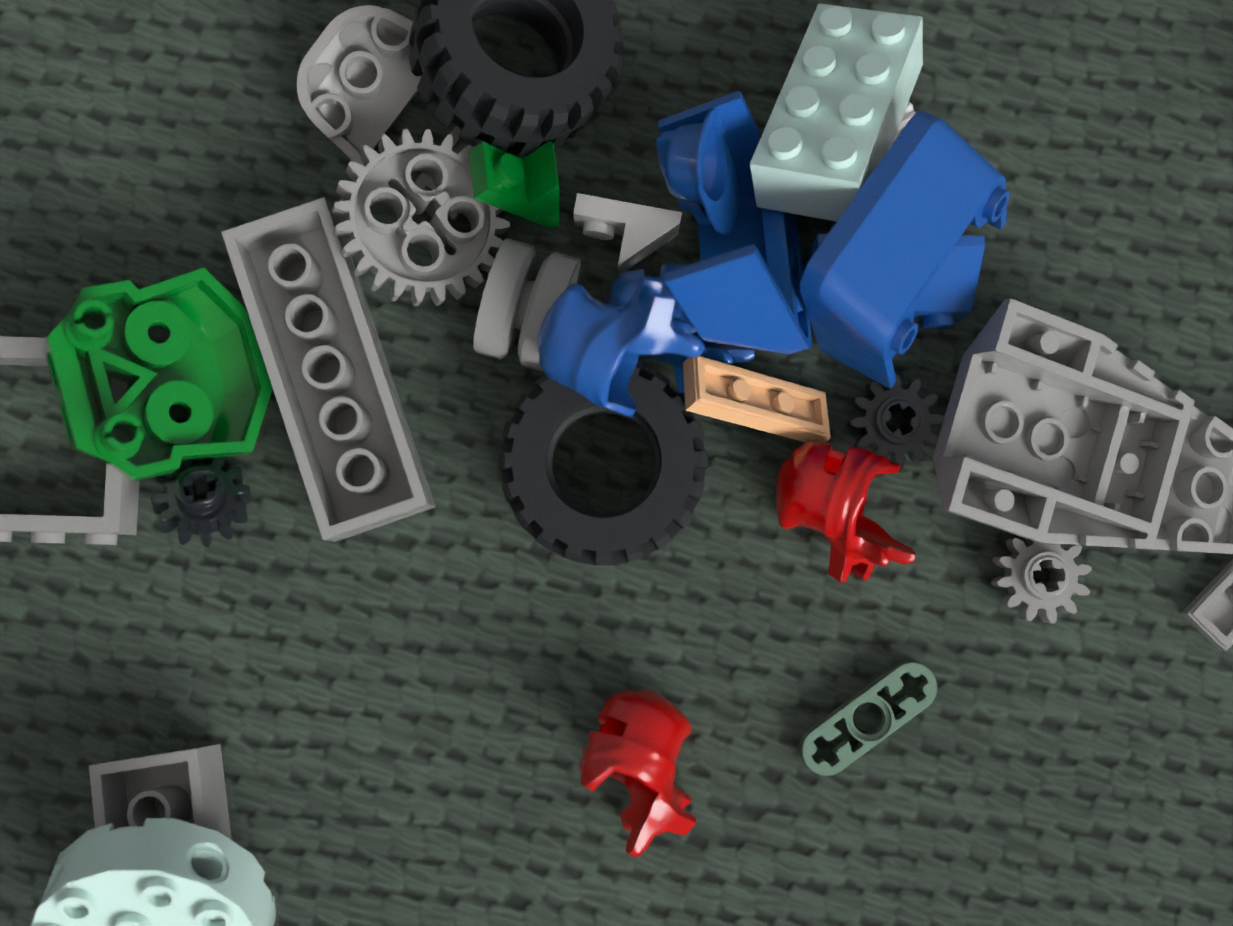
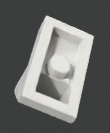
[573,193,682,275]

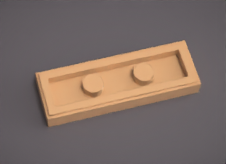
[683,356,831,443]

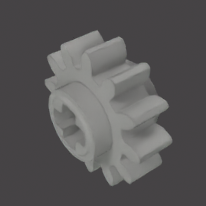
[991,538,1092,624]

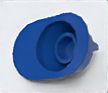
[656,109,739,235]

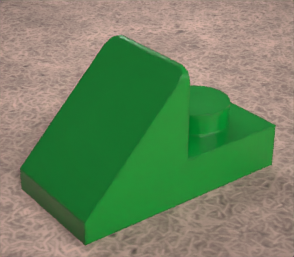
[468,141,559,229]

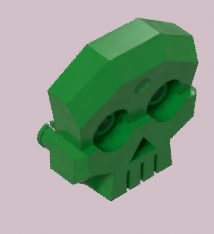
[45,268,273,482]

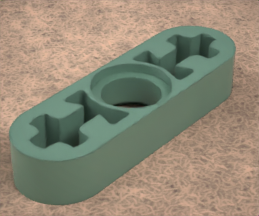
[799,661,937,776]

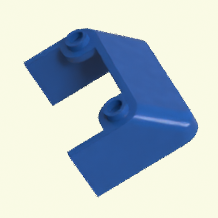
[658,90,812,354]
[800,110,1010,389]

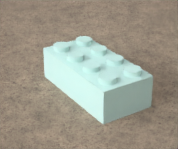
[750,3,923,222]

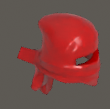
[775,440,916,583]
[579,689,697,857]

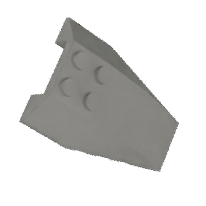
[933,298,1233,554]

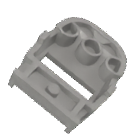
[297,5,508,221]

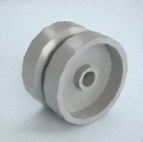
[473,238,581,372]

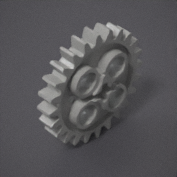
[332,129,510,307]

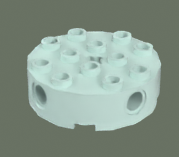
[31,818,276,926]

